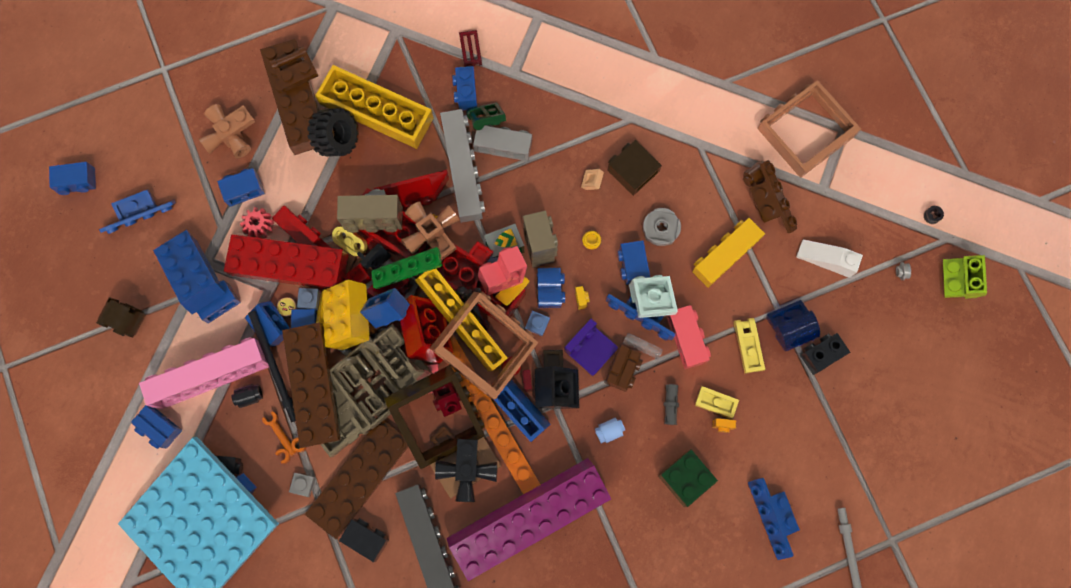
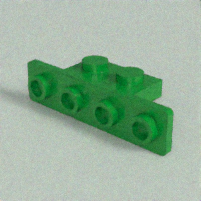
[372,247,442,289]

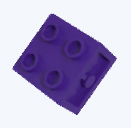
[564,319,618,376]

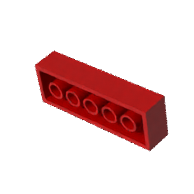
[223,234,349,289]

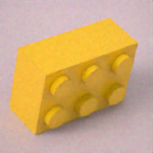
[322,280,370,350]

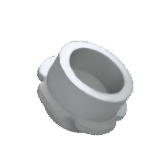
[896,262,911,280]

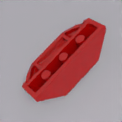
[374,169,449,210]

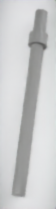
[837,508,862,588]

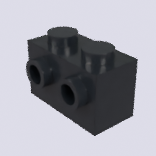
[800,333,851,375]

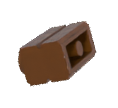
[604,345,643,392]

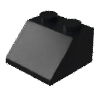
[535,366,579,409]

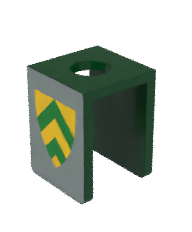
[484,224,525,258]

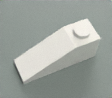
[796,240,863,278]

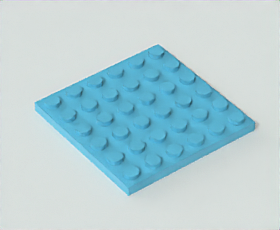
[118,436,279,588]

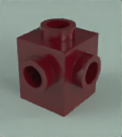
[433,382,462,417]

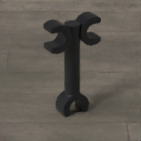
[455,286,489,330]

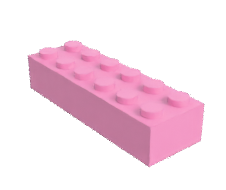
[139,337,269,410]

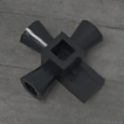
[435,439,498,502]

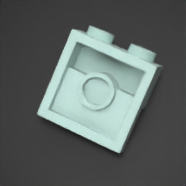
[629,275,678,318]

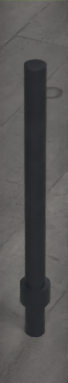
[248,310,296,423]

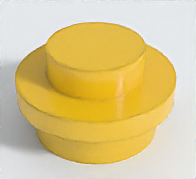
[582,231,601,250]

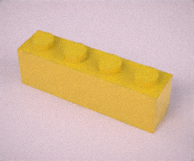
[692,218,765,288]

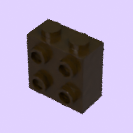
[607,140,662,196]

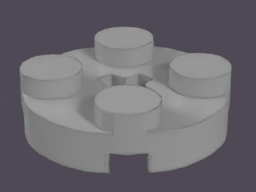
[643,208,681,246]

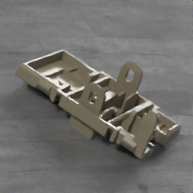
[293,324,433,457]

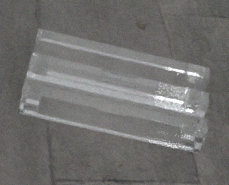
[623,333,663,359]

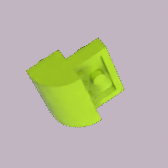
[943,255,987,299]

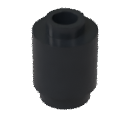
[231,384,263,408]

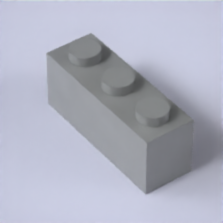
[473,125,532,161]

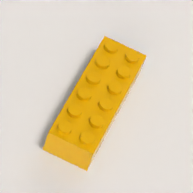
[315,65,434,149]

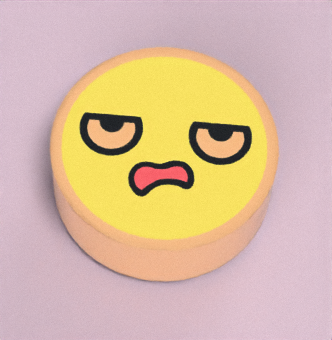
[277,297,298,318]

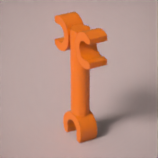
[262,411,307,464]

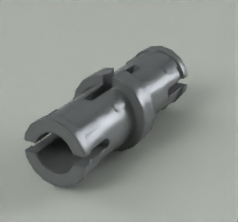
[663,384,679,425]

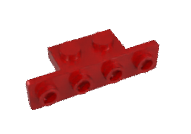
[272,206,331,248]

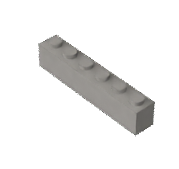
[440,109,485,223]

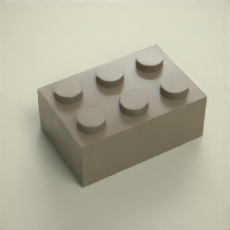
[337,195,403,233]
[523,210,558,268]

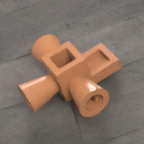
[199,104,255,158]
[401,202,460,260]

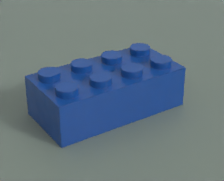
[153,230,226,314]

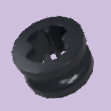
[924,206,944,224]

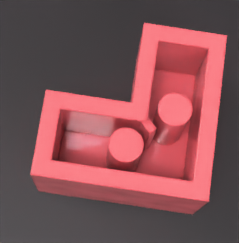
[478,246,527,296]

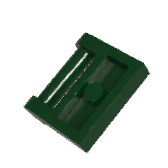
[466,102,506,130]

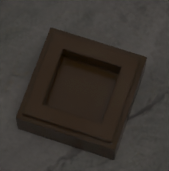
[543,350,563,367]

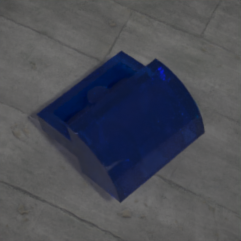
[766,300,820,352]

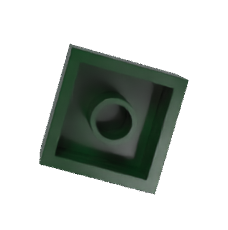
[658,449,718,507]

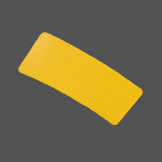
[495,277,530,306]

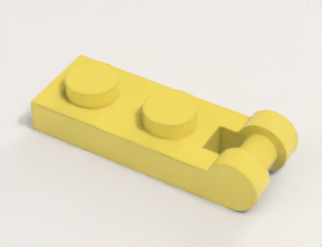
[734,318,765,374]

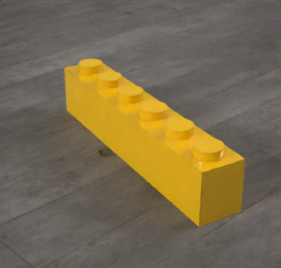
[415,269,507,371]

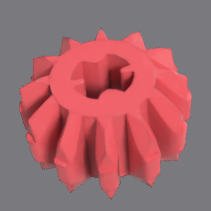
[240,207,274,238]

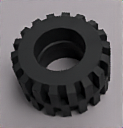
[307,108,359,157]

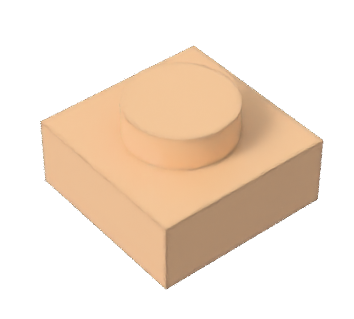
[581,169,604,190]

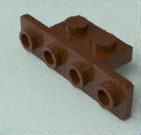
[750,160,797,234]

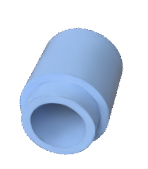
[595,418,625,443]

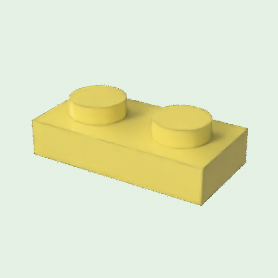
[695,386,739,419]

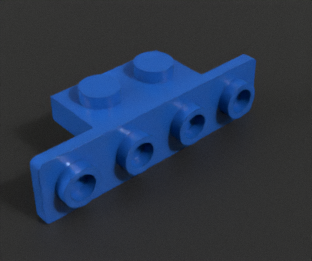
[99,189,176,234]
[606,294,676,341]
[748,478,800,560]

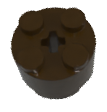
[96,297,147,338]

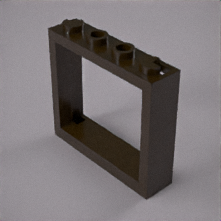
[384,365,485,469]

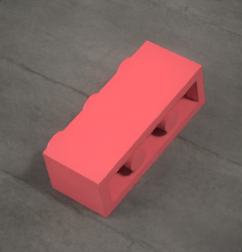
[666,305,711,369]

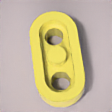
[332,226,368,256]

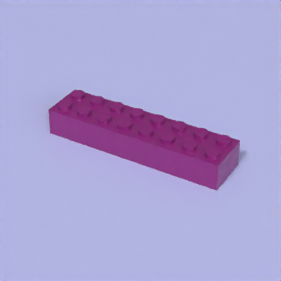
[446,458,611,581]

